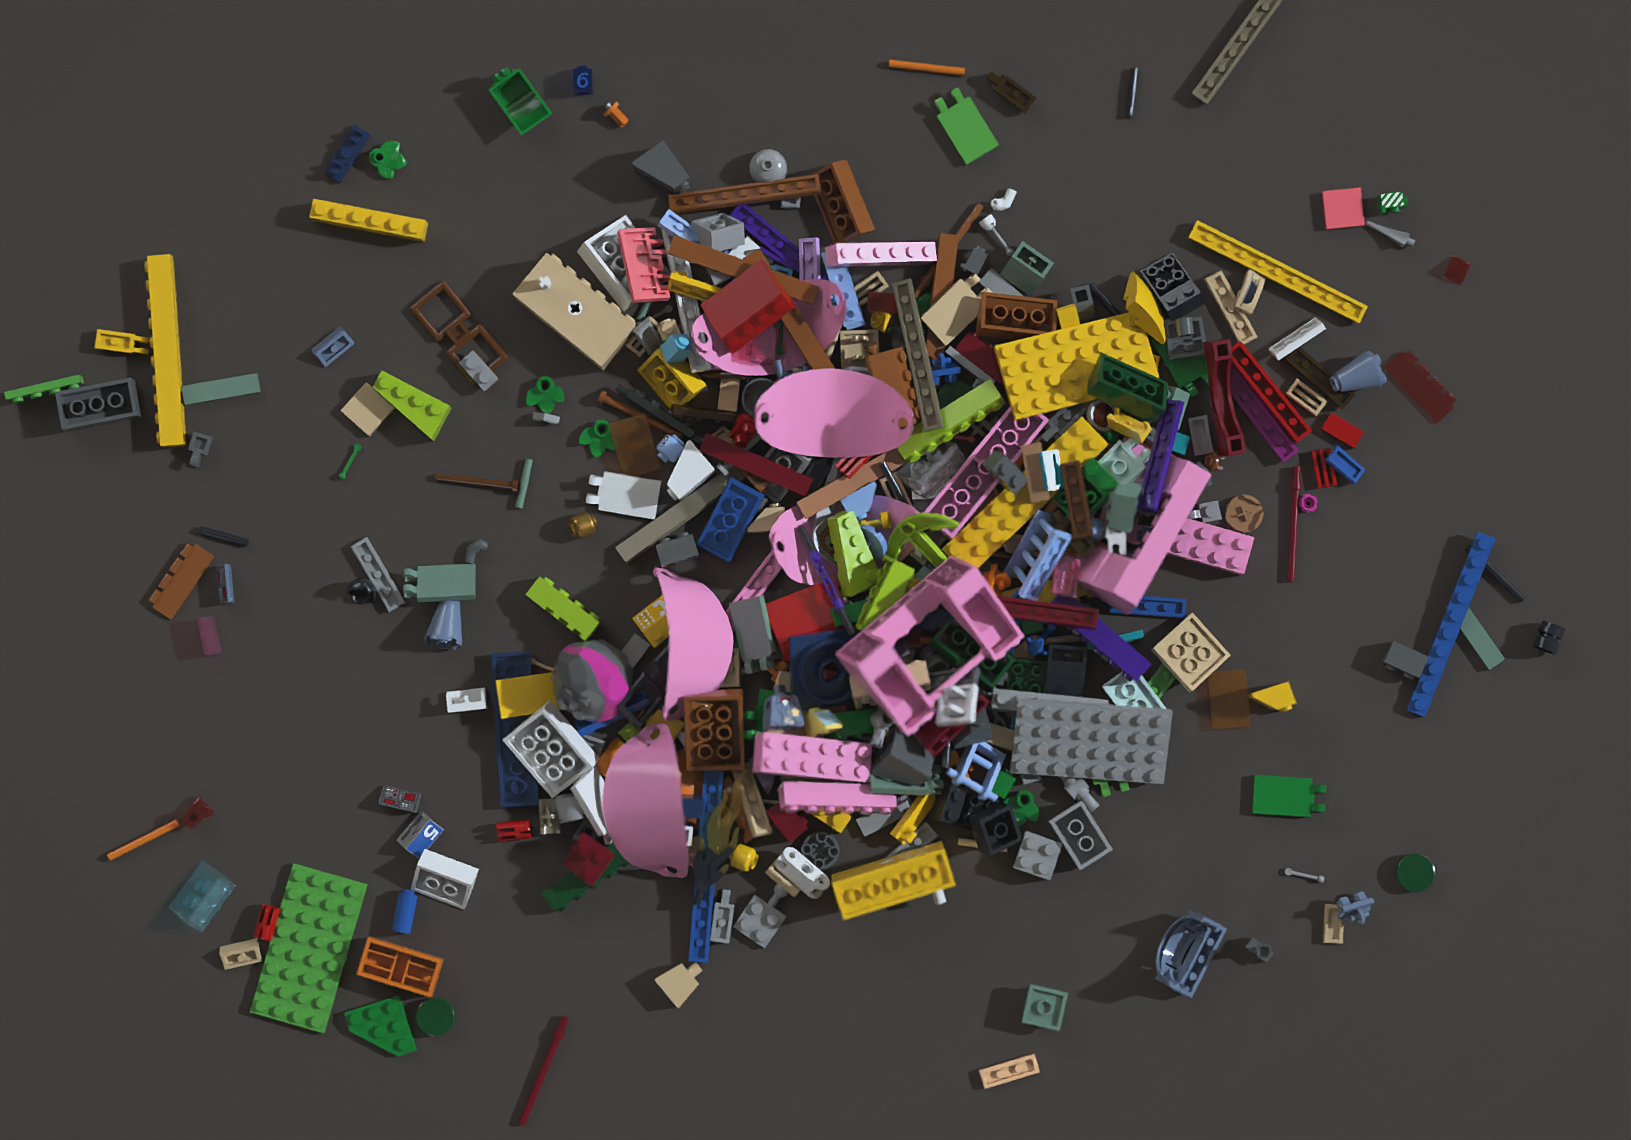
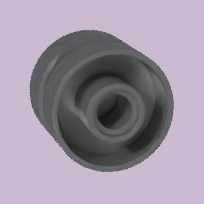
[742,378,775,422]

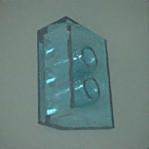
[169,860,236,932]

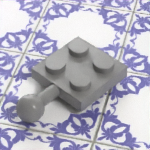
[733,883,788,948]

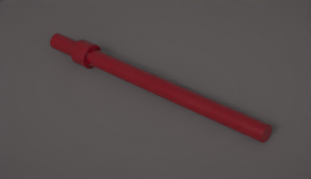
[1287,466,1302,581]
[518,1015,569,1126]

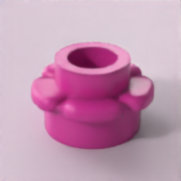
[1299,494,1318,513]

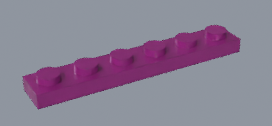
[1230,364,1299,463]

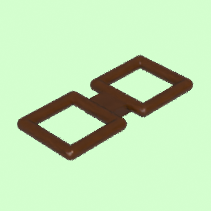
[410,281,508,386]

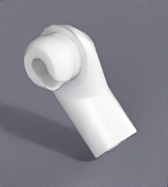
[991,188,1016,211]

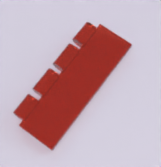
[1385,350,1457,423]

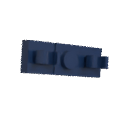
[324,124,371,183]

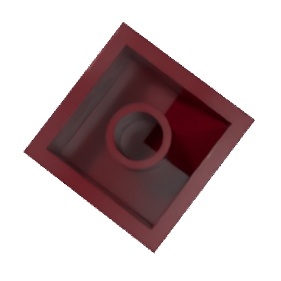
[766,802,809,843]
[562,832,616,886]

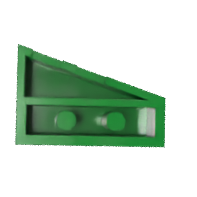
[822,708,878,740]

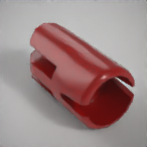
[495,820,532,842]
[253,903,281,941]

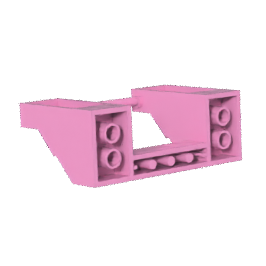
[1071,436,1212,615]
[835,555,1024,736]

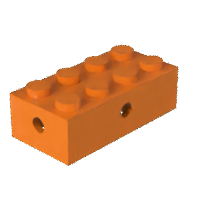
[356,936,444,997]

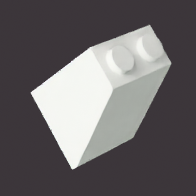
[667,440,716,501]

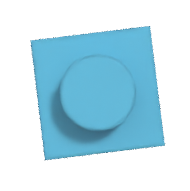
[660,334,693,363]

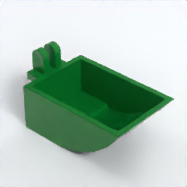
[488,67,552,136]

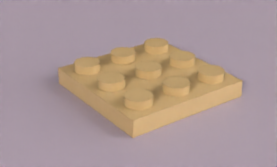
[1151,613,1231,693]

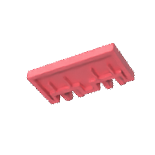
[617,227,672,303]

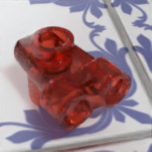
[181,796,215,830]

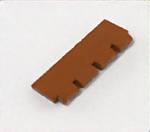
[148,543,215,620]

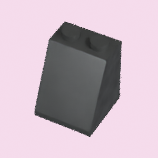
[632,141,691,194]
[870,728,936,787]

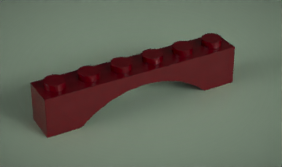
[1203,339,1246,456]

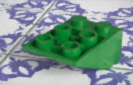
[1052,457,1122,517]

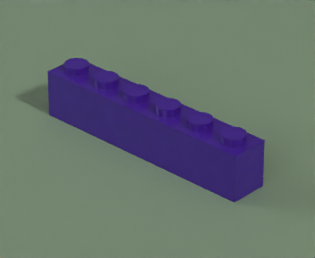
[1051,594,1151,682]

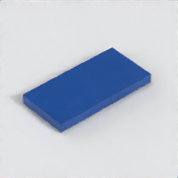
[696,477,765,563]

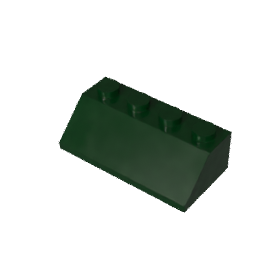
[1087,352,1168,423]
[928,615,1015,693]

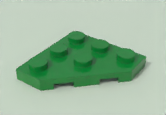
[344,995,417,1056]

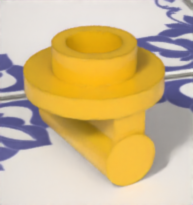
[870,310,891,333]

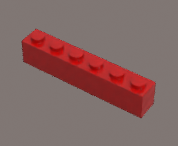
[1231,341,1312,444]

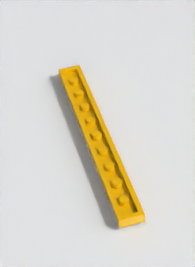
[1188,220,1368,324]

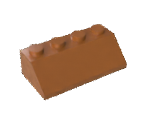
[811,159,875,244]
[976,292,1057,340]
[865,347,922,428]

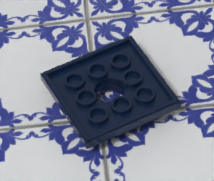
[788,627,862,711]

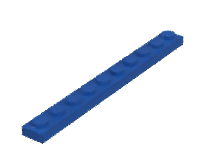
[1406,532,1496,717]
[689,770,724,963]

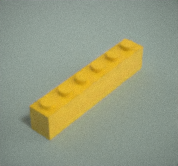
[309,199,428,242]

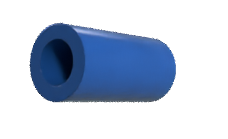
[392,889,418,934]

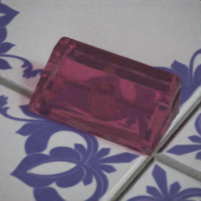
[1052,556,1081,598]
[196,616,222,656]

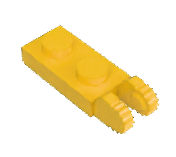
[94,329,150,354]

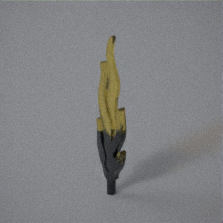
[693,768,749,906]

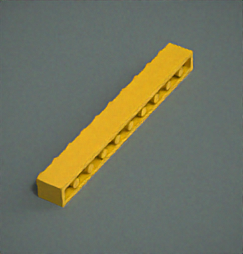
[144,254,186,448]

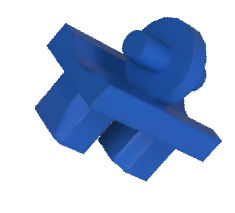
[930,353,961,385]

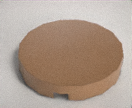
[1225,495,1264,533]

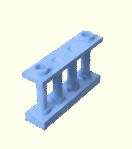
[821,252,866,331]
[1004,509,1072,601]

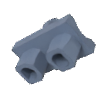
[1337,891,1375,925]

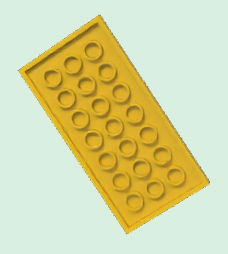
[994,312,1159,421]

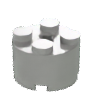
[555,793,588,823]

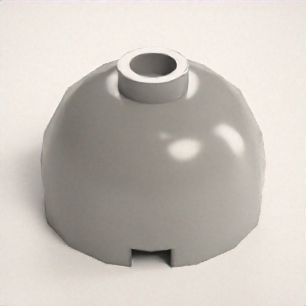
[749,149,787,183]

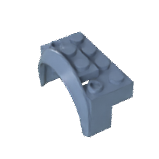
[1155,910,1227,998]

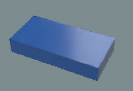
[1324,445,1366,485]

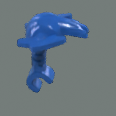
[1024,624,1058,657]

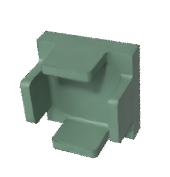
[1022,984,1068,1031]

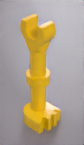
[858,511,892,529]

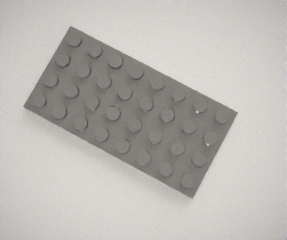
[1010,698,1173,784]

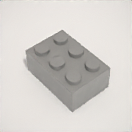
[1048,801,1113,870]

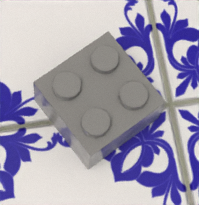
[1013,831,1062,880]

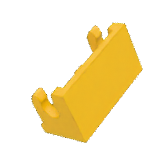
[1107,407,1152,444]

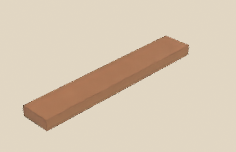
[796,447,905,519]

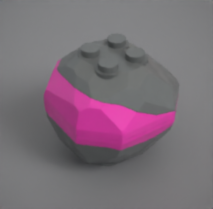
[551,639,634,722]

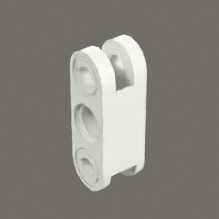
[775,847,830,899]

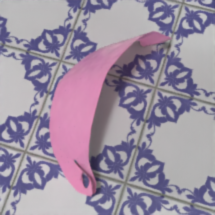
[692,279,847,376]
[755,369,913,458]
[770,495,919,585]
[653,566,734,721]
[602,723,689,878]

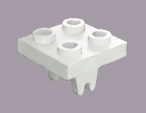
[936,684,978,726]

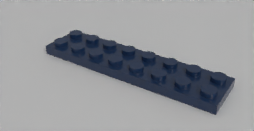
[491,651,539,807]

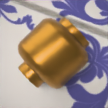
[568,512,598,540]

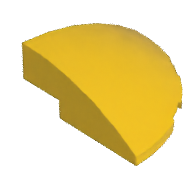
[1123,271,1166,345]

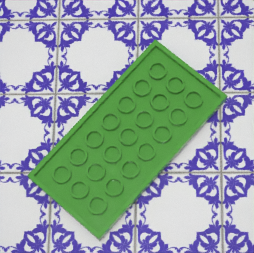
[250,863,368,1033]

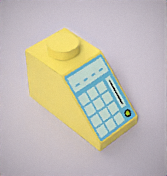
[803,707,842,738]

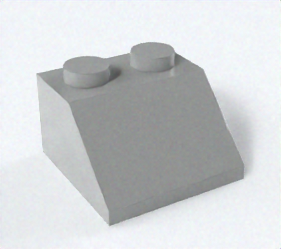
[691,212,745,252]

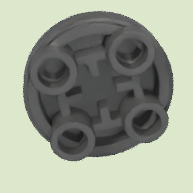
[801,831,839,870]

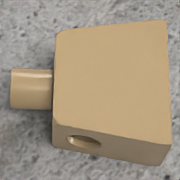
[655,962,703,1008]

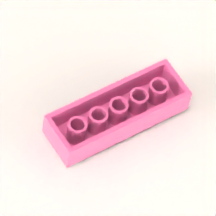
[753,732,872,783]

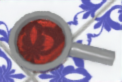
[1087,399,1115,431]

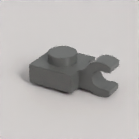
[188,432,213,468]

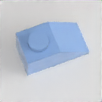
[840,482,877,521]

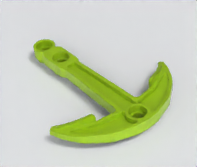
[887,513,959,568]

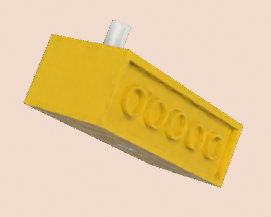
[831,841,955,920]

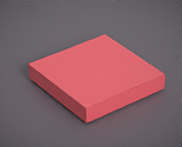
[1322,187,1365,230]

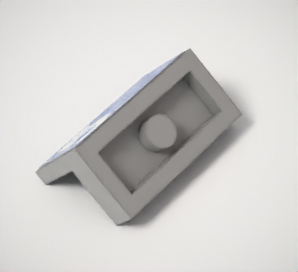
[397,811,444,859]

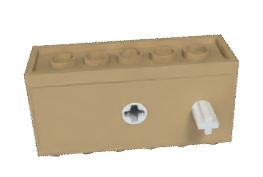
[513,253,636,371]

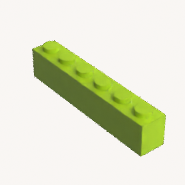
[897,379,1006,464]

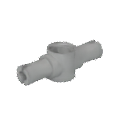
[870,706,894,748]
[1059,776,1100,813]

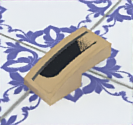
[1234,270,1266,315]

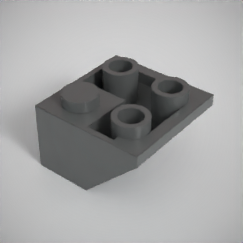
[1050,284,1096,330]

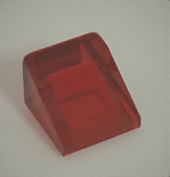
[1444,256,1471,284]

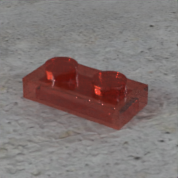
[866,291,898,313]

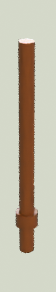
[914,203,984,299]

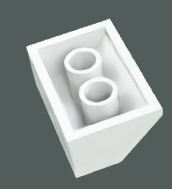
[410,849,479,910]

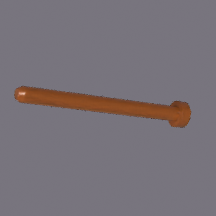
[597,391,684,439]

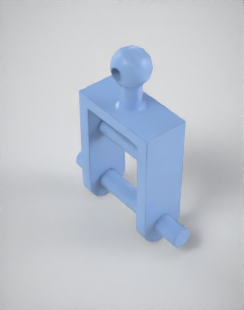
[946,742,1006,802]

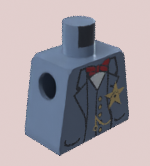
[763,685,805,730]

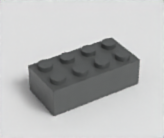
[55,378,141,432]

